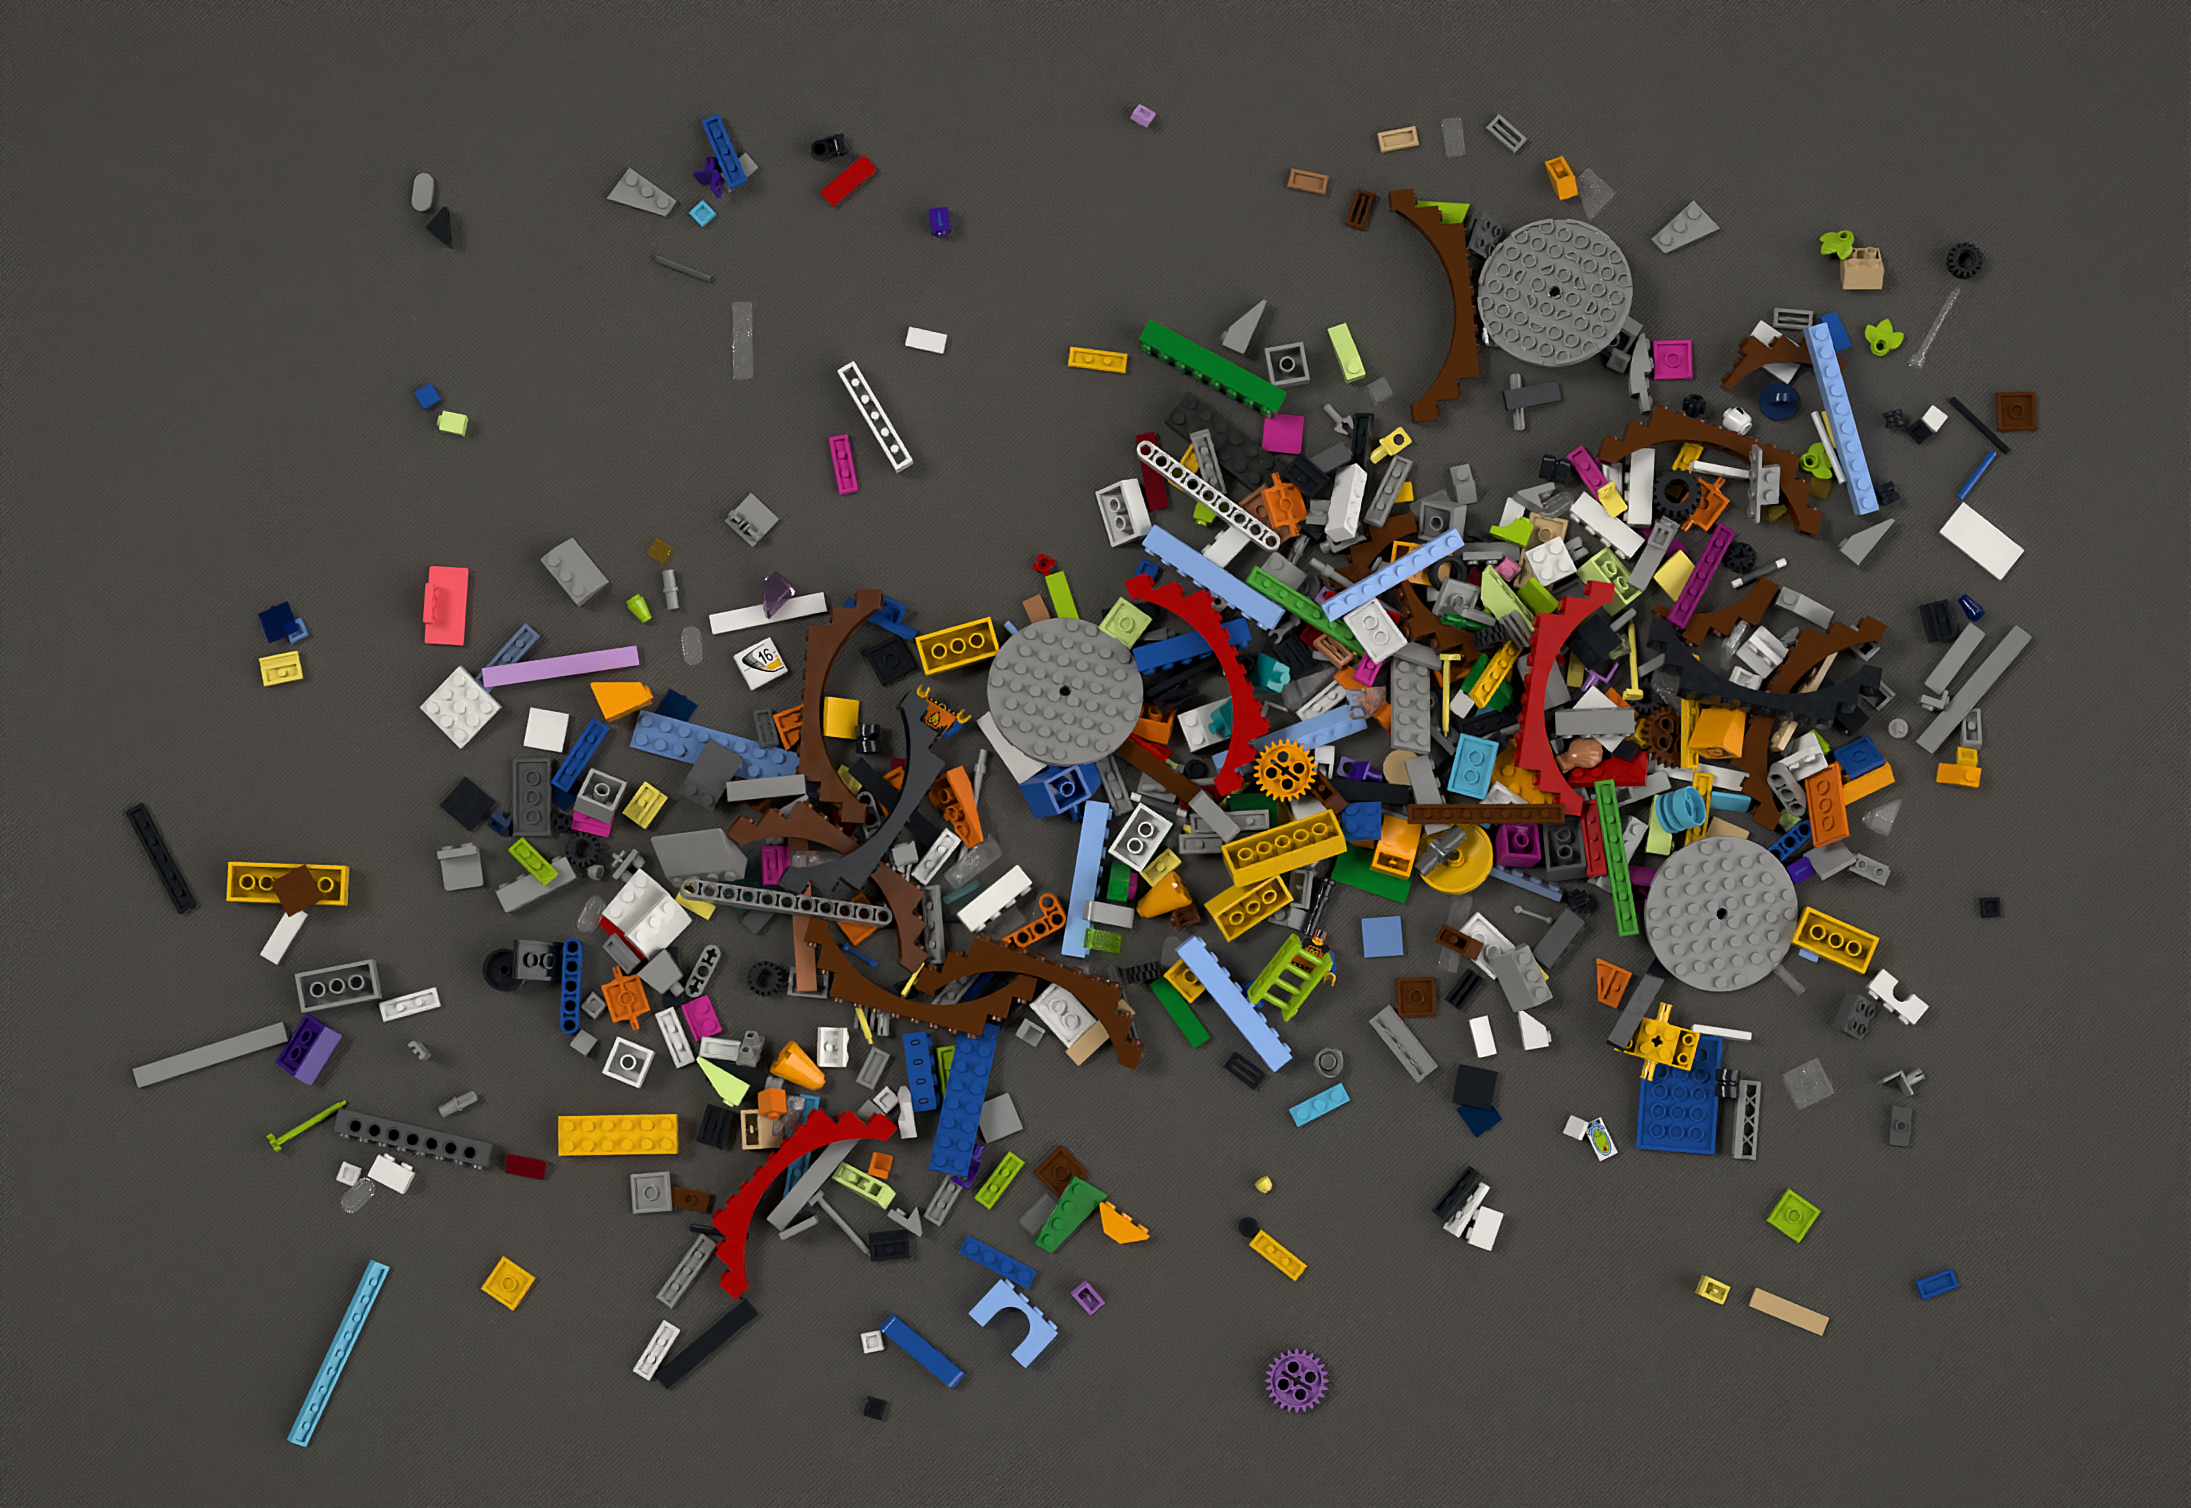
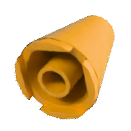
[1136,870,1193,919]
[770,1040,825,1091]

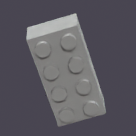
[295,959,382,1013]

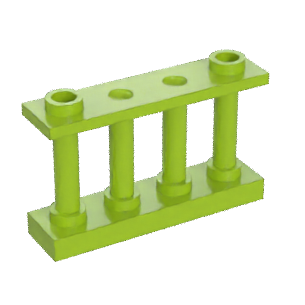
[1247,933,1333,1022]

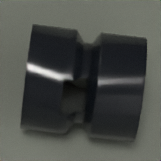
[1538,453,1571,485]
[855,724,881,754]
[1714,1069,1741,1098]

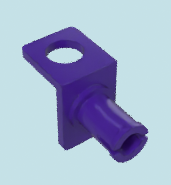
[693,156,724,198]
[1336,756,1383,782]
[951,1143,985,1189]

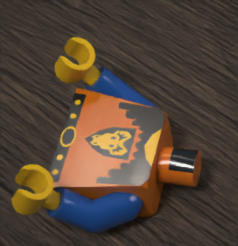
[917,684,971,739]
[1290,929,1336,986]

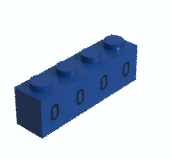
[902,1031,940,1112]

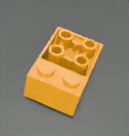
[1390,541,1453,587]
[1369,814,1422,881]

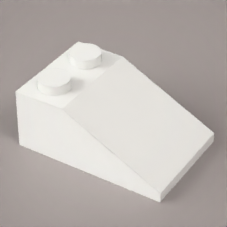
[1177,697,1231,753]

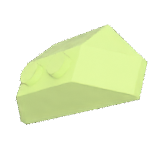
[1481,564,1534,632]

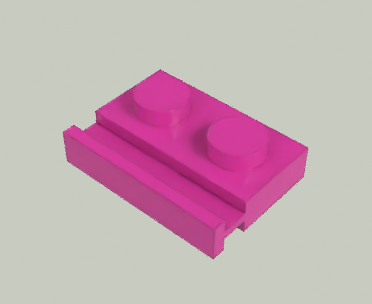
[570,811,615,838]
[760,846,791,886]
[681,995,723,1042]

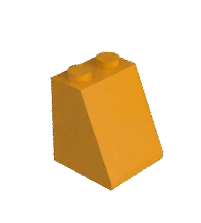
[590,682,653,722]
[1688,706,1746,759]

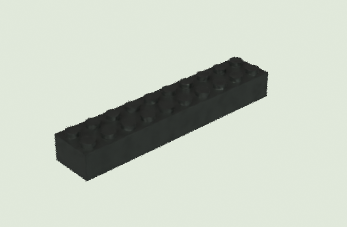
[1165,391,1331,543]

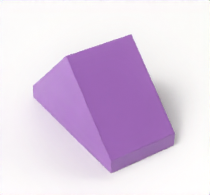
[1071,1280,1105,1316]

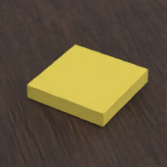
[1652,550,1695,603]

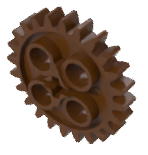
[1641,706,1681,769]

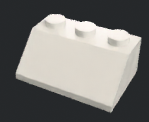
[1095,478,1152,547]
[1108,803,1172,873]
[602,868,670,933]
[624,893,692,962]

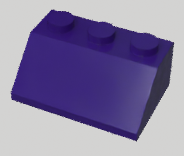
[275,1013,342,1086]

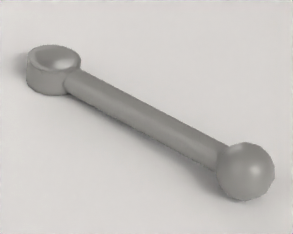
[1514,905,1553,925]

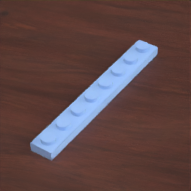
[1320,527,1464,622]

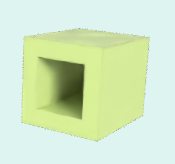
[437,411,468,437]

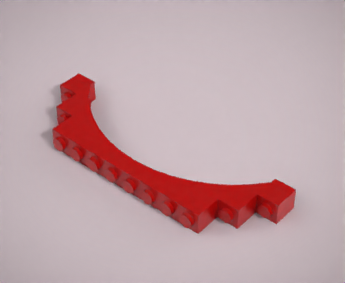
[1124,573,1271,797]
[1512,580,1615,816]
[711,1107,898,1300]

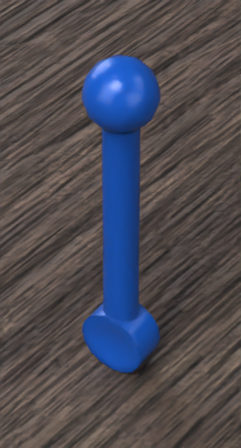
[841,943,878,968]

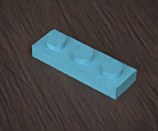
[1289,1083,1350,1127]

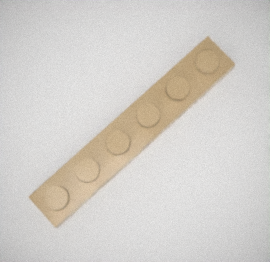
[1768,652,1837,752]

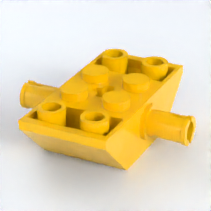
[1614,1002,1700,1081]

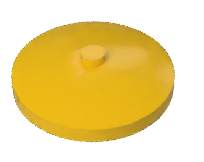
[1415,824,1494,895]

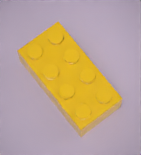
[915,617,1000,677]
[1204,874,1294,942]
[1789,906,1880,975]

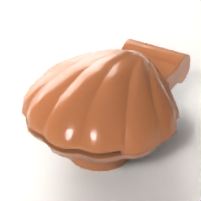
[1554,736,1603,774]

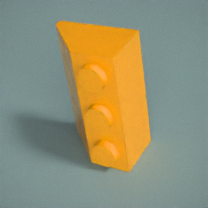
[1829,744,1895,806]

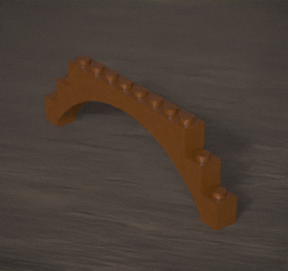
[1388,189,1482,424]
[1595,405,1823,538]
[796,589,884,825]
[1730,615,1888,831]
[725,800,928,974]
[804,917,1037,1040]
[915,933,1145,1070]

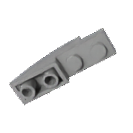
[1628,333,1654,414]
[1590,769,1671,807]

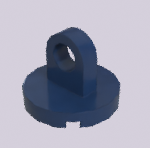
[1758,382,1797,421]

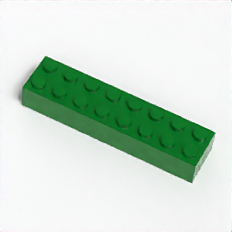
[1139,320,1287,419]

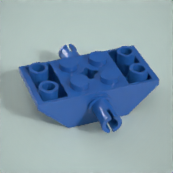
[1019,762,1102,821]

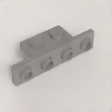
[1747,444,1780,523]
[1453,542,1520,565]

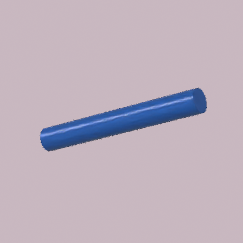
[1956,450,1997,501]

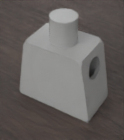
[1320,521,1367,554]
[637,949,685,997]

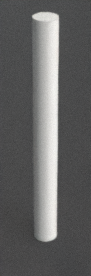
[1811,411,1847,484]

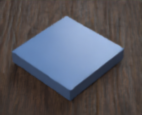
[1361,916,1403,958]

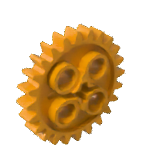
[1253,738,1317,802]

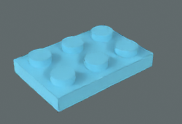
[1447,733,1499,800]

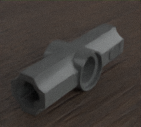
[1413,825,1467,877]

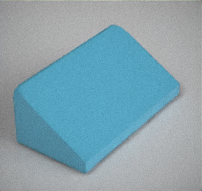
[1710,791,1751,813]

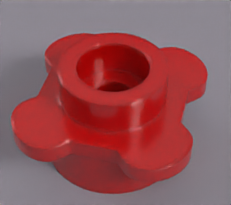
[1033,553,1055,576]

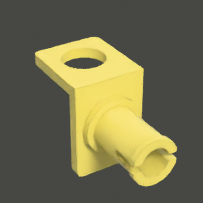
[1370,427,1412,464]
[1597,481,1628,518]

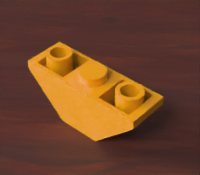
[1099,1201,1149,1244]

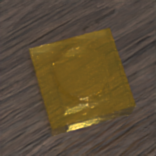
[1765,504,1788,524]

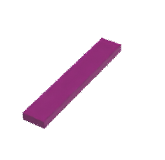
[1666,523,1736,630]

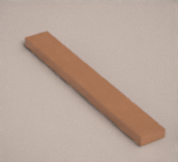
[787,837,817,992]

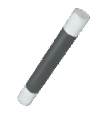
[1731,558,1787,589]
[1130,792,1187,818]

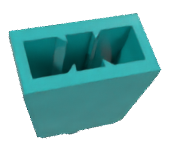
[1249,652,1290,694]
[1208,697,1233,738]

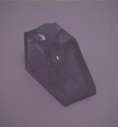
[763,571,795,620]

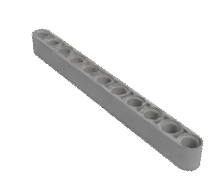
[679,879,893,928]

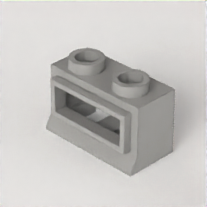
[889,841,919,868]
[1845,853,1891,887]

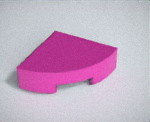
[1127,872,1138,900]

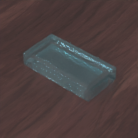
[943,879,980,904]

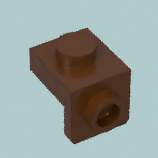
[1170,901,1202,931]

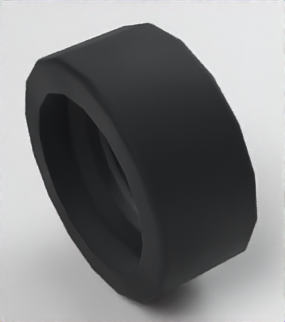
[1428,556,1467,591]

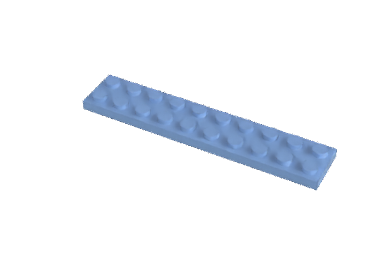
[630,709,821,799]

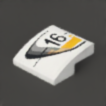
[733,637,788,691]

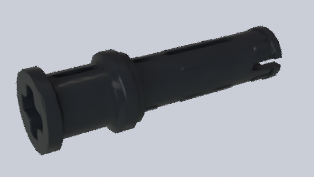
[1302,877,1337,937]

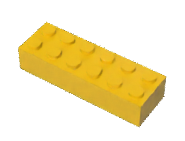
[1221,809,1347,889]
[226,862,349,906]
[558,1114,679,1156]

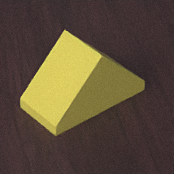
[1695,1275,1730,1305]

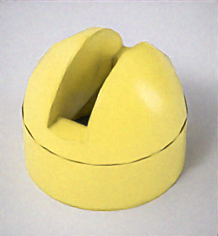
[1255,1176,1272,1193]

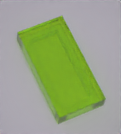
[1083,928,1122,954]

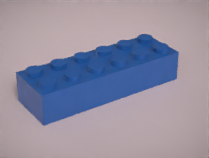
[1132,617,1252,677]

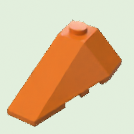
[1132,702,1177,745]
[927,765,984,848]

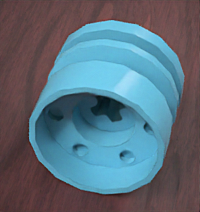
[1655,786,1706,834]

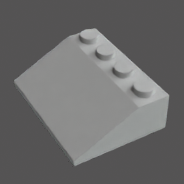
[651,828,747,888]

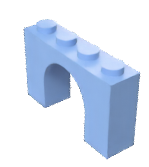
[968,1279,1058,1368]

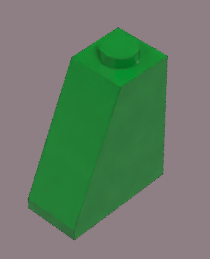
[1460,653,1514,712]
[1107,862,1131,903]

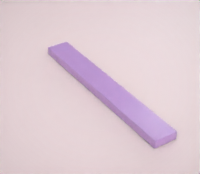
[482,646,639,688]

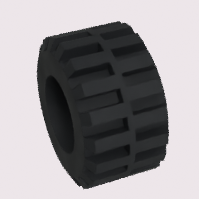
[1652,468,1702,520]

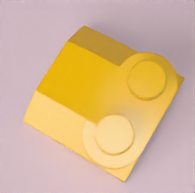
[1163,958,1205,1003]

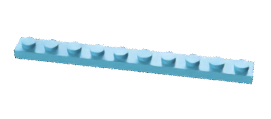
[287,1259,390,1447]

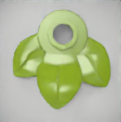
[1820,230,1854,261]
[1865,319,1904,356]
[1800,442,1838,479]

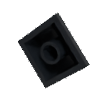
[1564,612,1623,671]

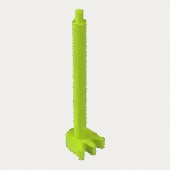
[266,1100,346,1152]

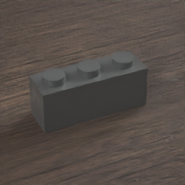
[1532,908,1585,969]

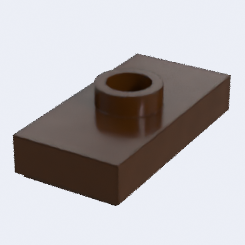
[671,1186,711,1213]

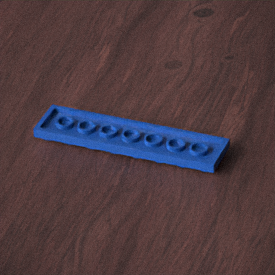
[928,1023,1000,1178]

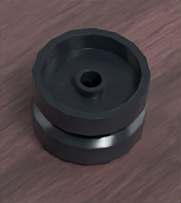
[482,948,526,992]

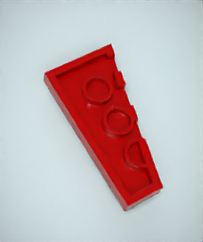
[1568,751,1650,788]

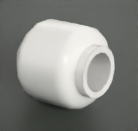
[1723,407,1752,436]

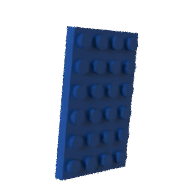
[1635,1036,1722,1155]

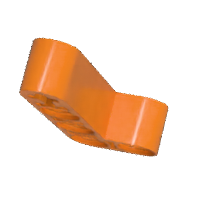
[1333,664,1391,730]
[1001,892,1067,948]

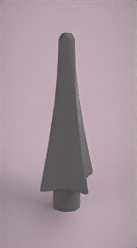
[1137,627,1176,641]
[1549,731,1569,782]

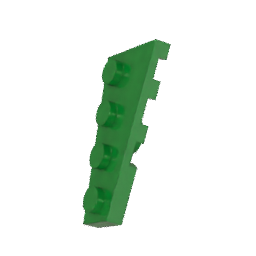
[1034,1175,1108,1253]

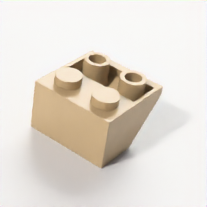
[1840,247,1884,289]
[741,1109,783,1150]

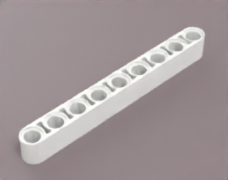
[1137,441,1280,552]

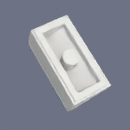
[1468,1016,1497,1058]

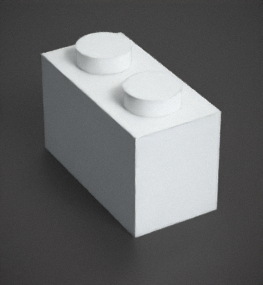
[368,1153,416,1194]
[1465,1206,1503,1251]

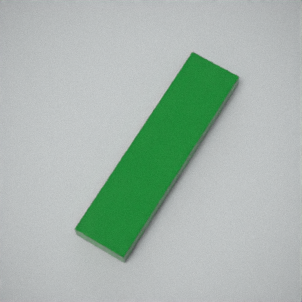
[1149,975,1210,1049]

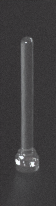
[1908,286,1960,370]

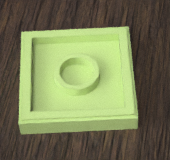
[1098,596,1152,651]

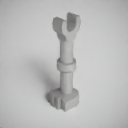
[1268,596,1318,644]

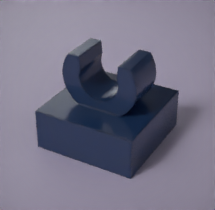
[487,810,512,836]

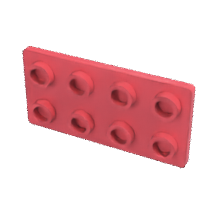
[423,566,469,646]

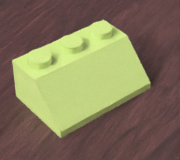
[1576,547,1642,616]

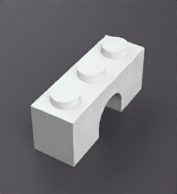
[1865,969,1929,1025]

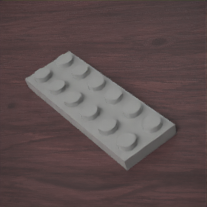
[1391,656,1430,755]

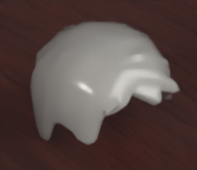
[1314,1048,1343,1078]

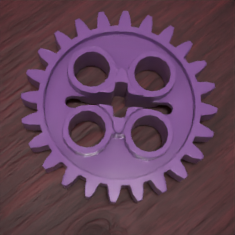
[1265,1348,1329,1413]

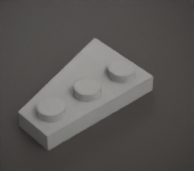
[607,168,677,218]

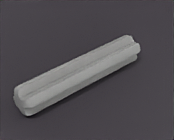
[1510,374,1525,431]

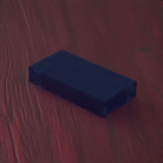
[963,971,995,1002]

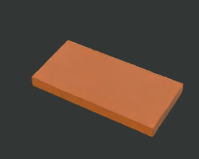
[1804,763,1849,848]

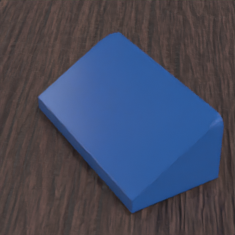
[1818,311,1852,353]

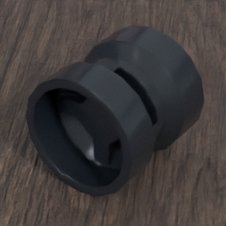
[1875,481,1901,506]

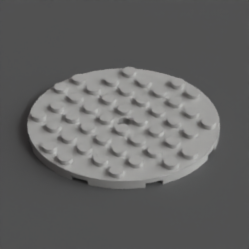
[1477,219,1633,367]
[987,618,1143,767]
[1644,835,1798,992]

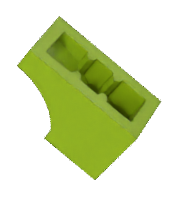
[1193,496,1229,527]
[1488,517,1534,548]

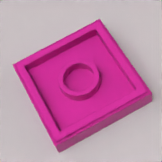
[1652,340,1693,380]
[1262,414,1304,455]

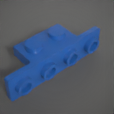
[843,595,918,641]

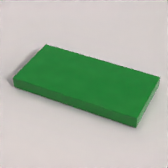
[1330,843,1416,904]

